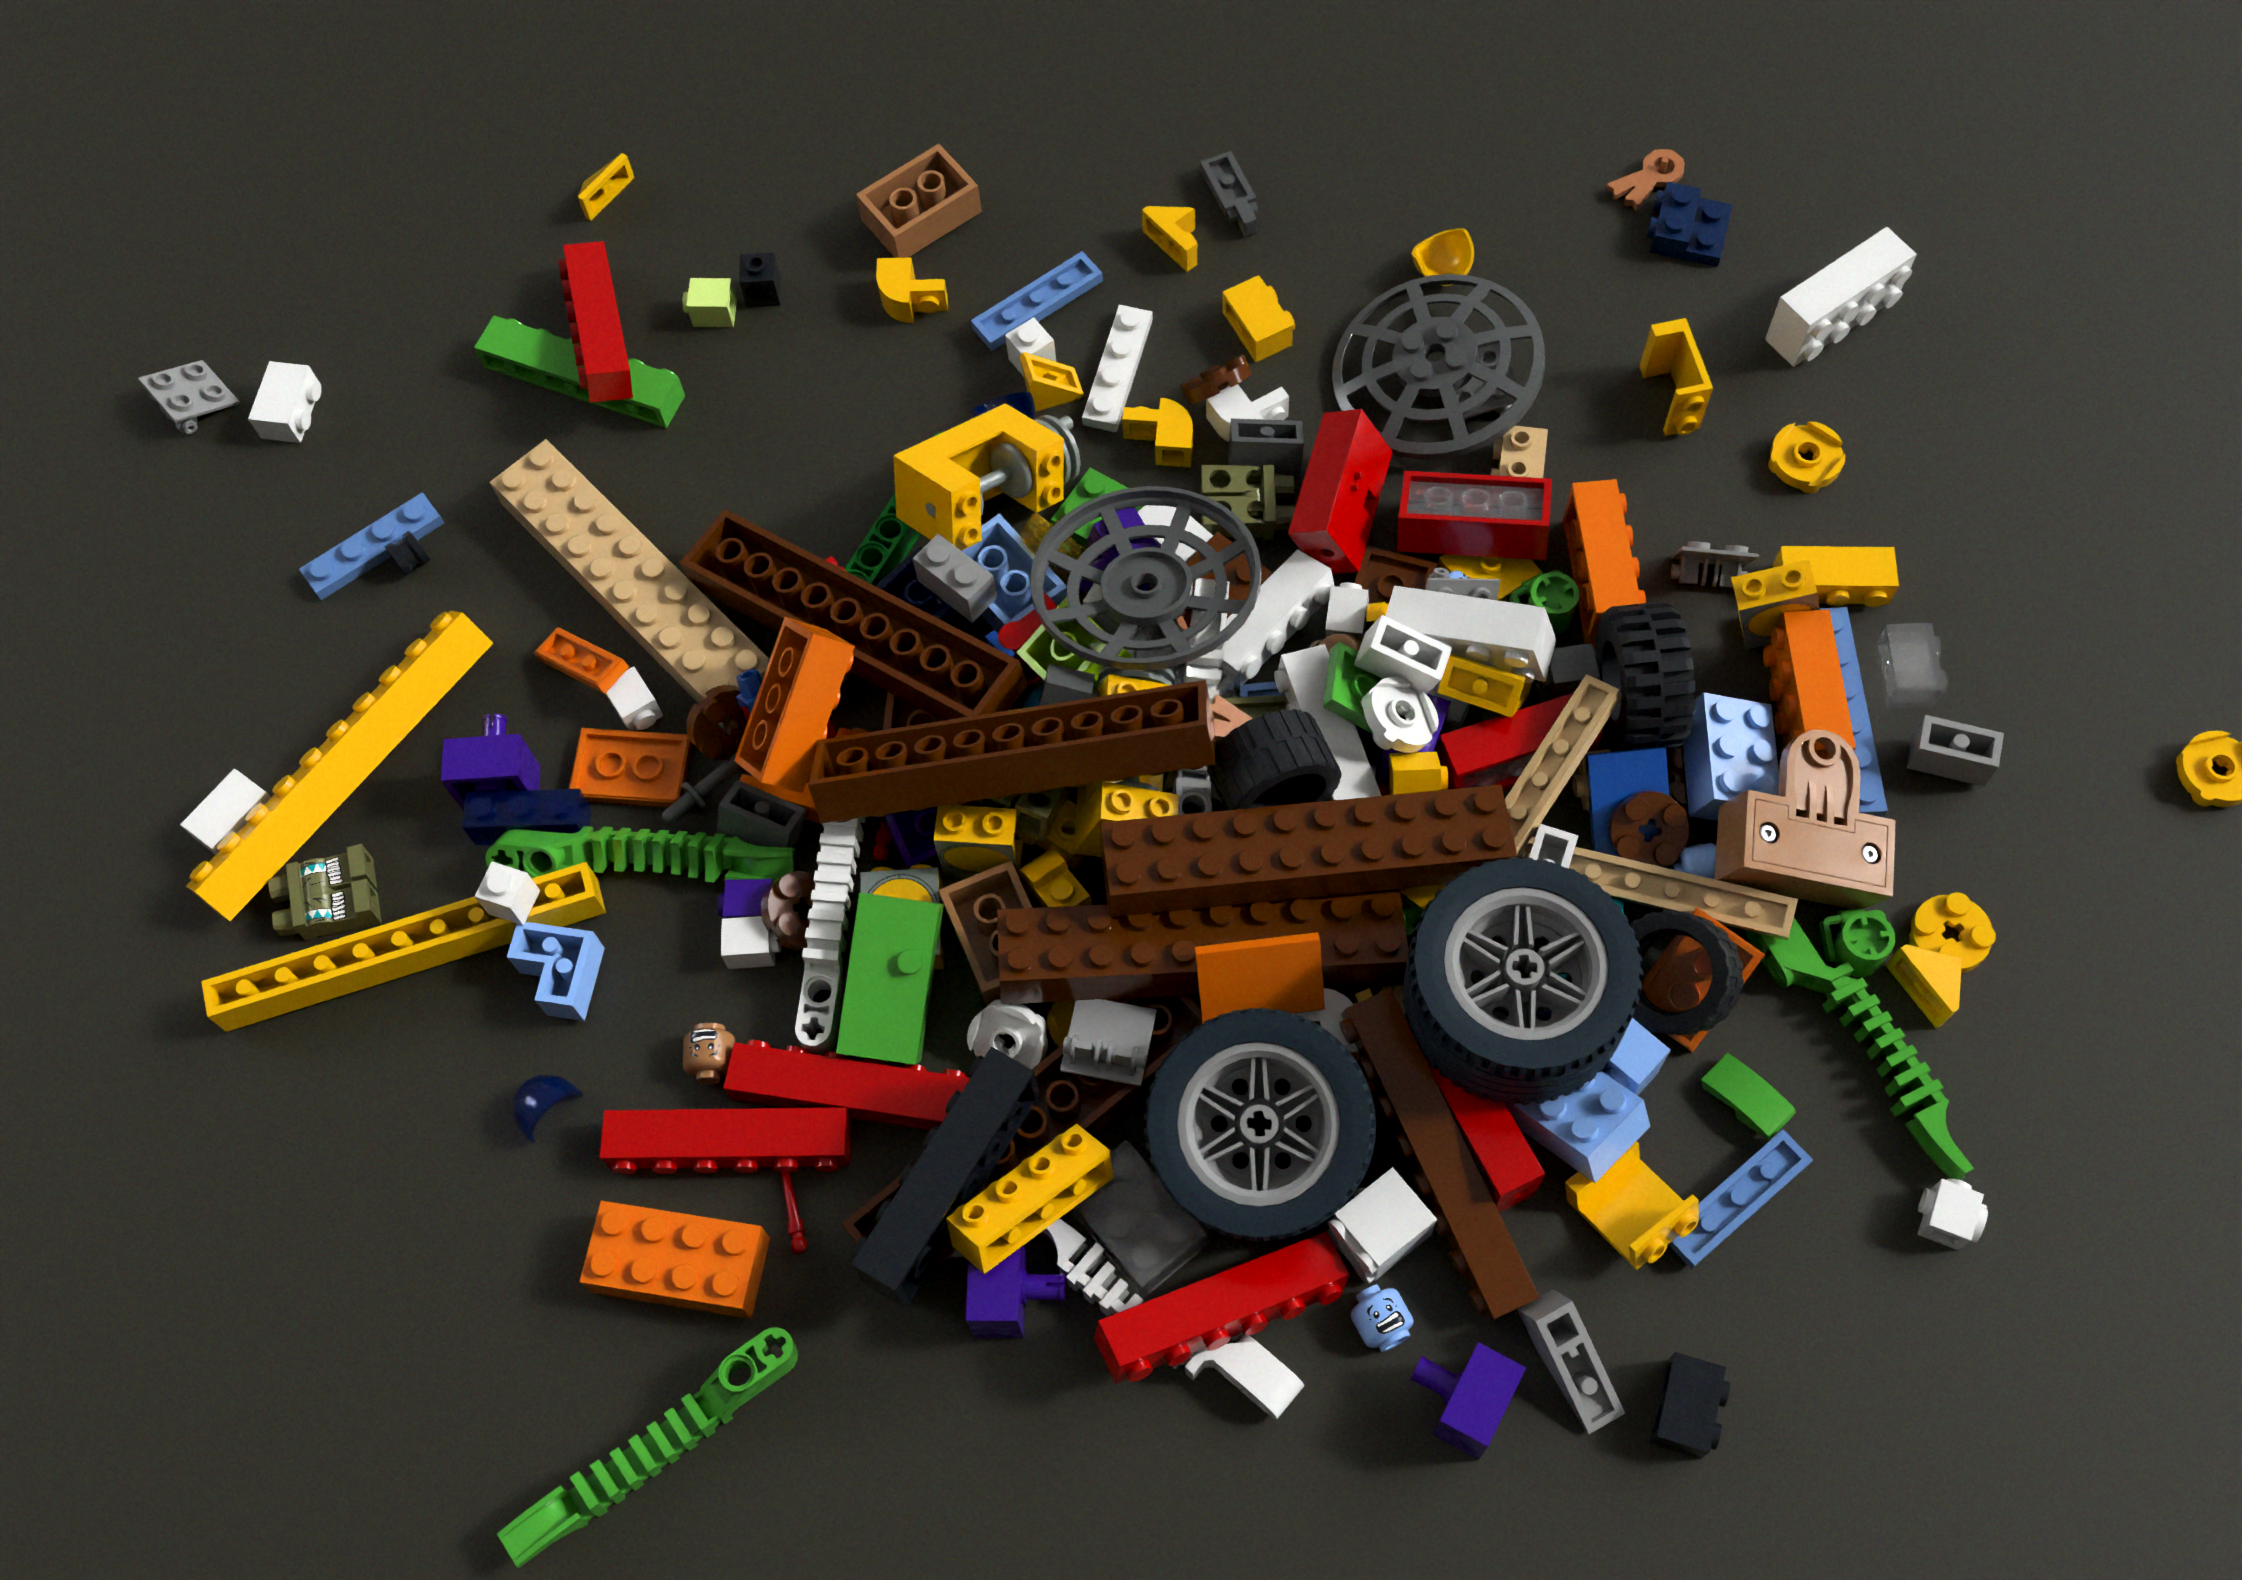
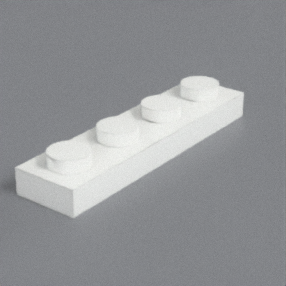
[1082,305,1153,432]

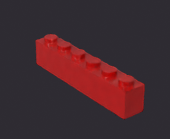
[558,241,633,403]
[723,1040,971,1130]
[600,1107,852,1174]
[1094,1232,1350,1384]

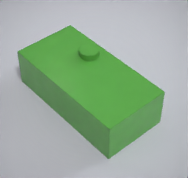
[836,893,944,1065]

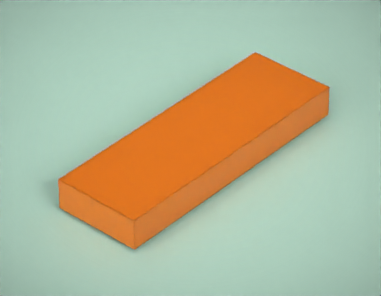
[534,627,629,694]

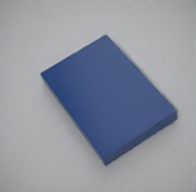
[1585,747,1669,857]

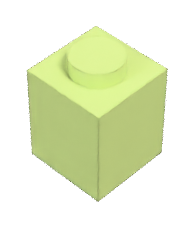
[682,278,737,327]

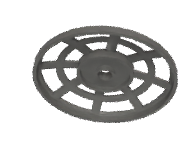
[1332,274,1546,460]
[1030,486,1262,670]

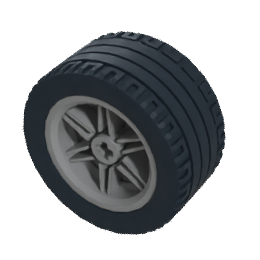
[1403,857,1643,1105]
[1144,1008,1376,1241]

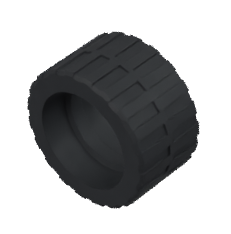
[1206,709,1342,810]
[1629,910,1744,1035]

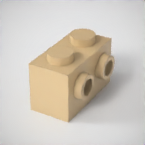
[1490,425,1548,478]

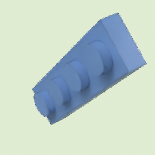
[971,251,1103,351]
[299,492,444,600]
[1668,1129,1813,1270]

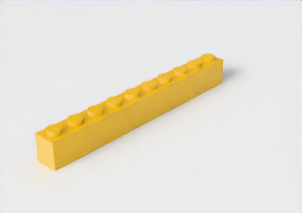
[186,611,493,921]
[201,862,606,1032]

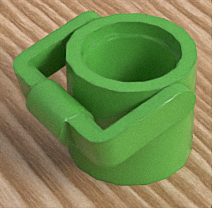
[1509,570,1579,635]
[1819,908,1895,977]

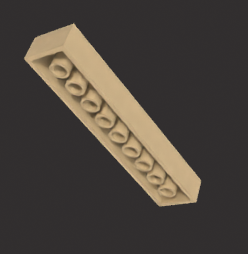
[490,439,769,729]

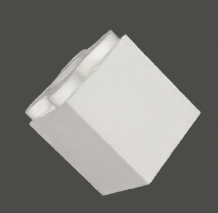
[1326,1167,1437,1284]

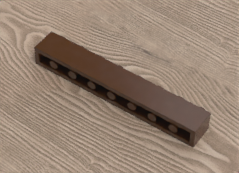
[1339,988,1540,1320]

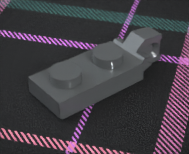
[1200,151,1258,237]

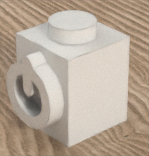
[1918,1179,1988,1250]

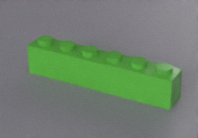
[474,316,685,428]

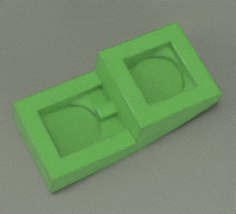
[1701,1052,1796,1141]

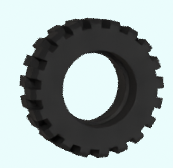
[1595,601,1695,751]

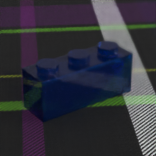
[462,789,591,845]

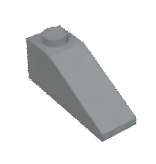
[1517,1289,1625,1434]

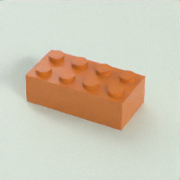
[1562,479,1646,648]
[1763,610,1856,760]
[734,617,855,793]
[579,1201,770,1319]

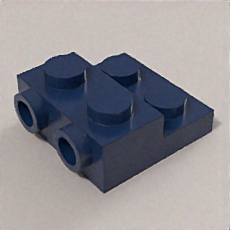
[1647,182,1733,267]

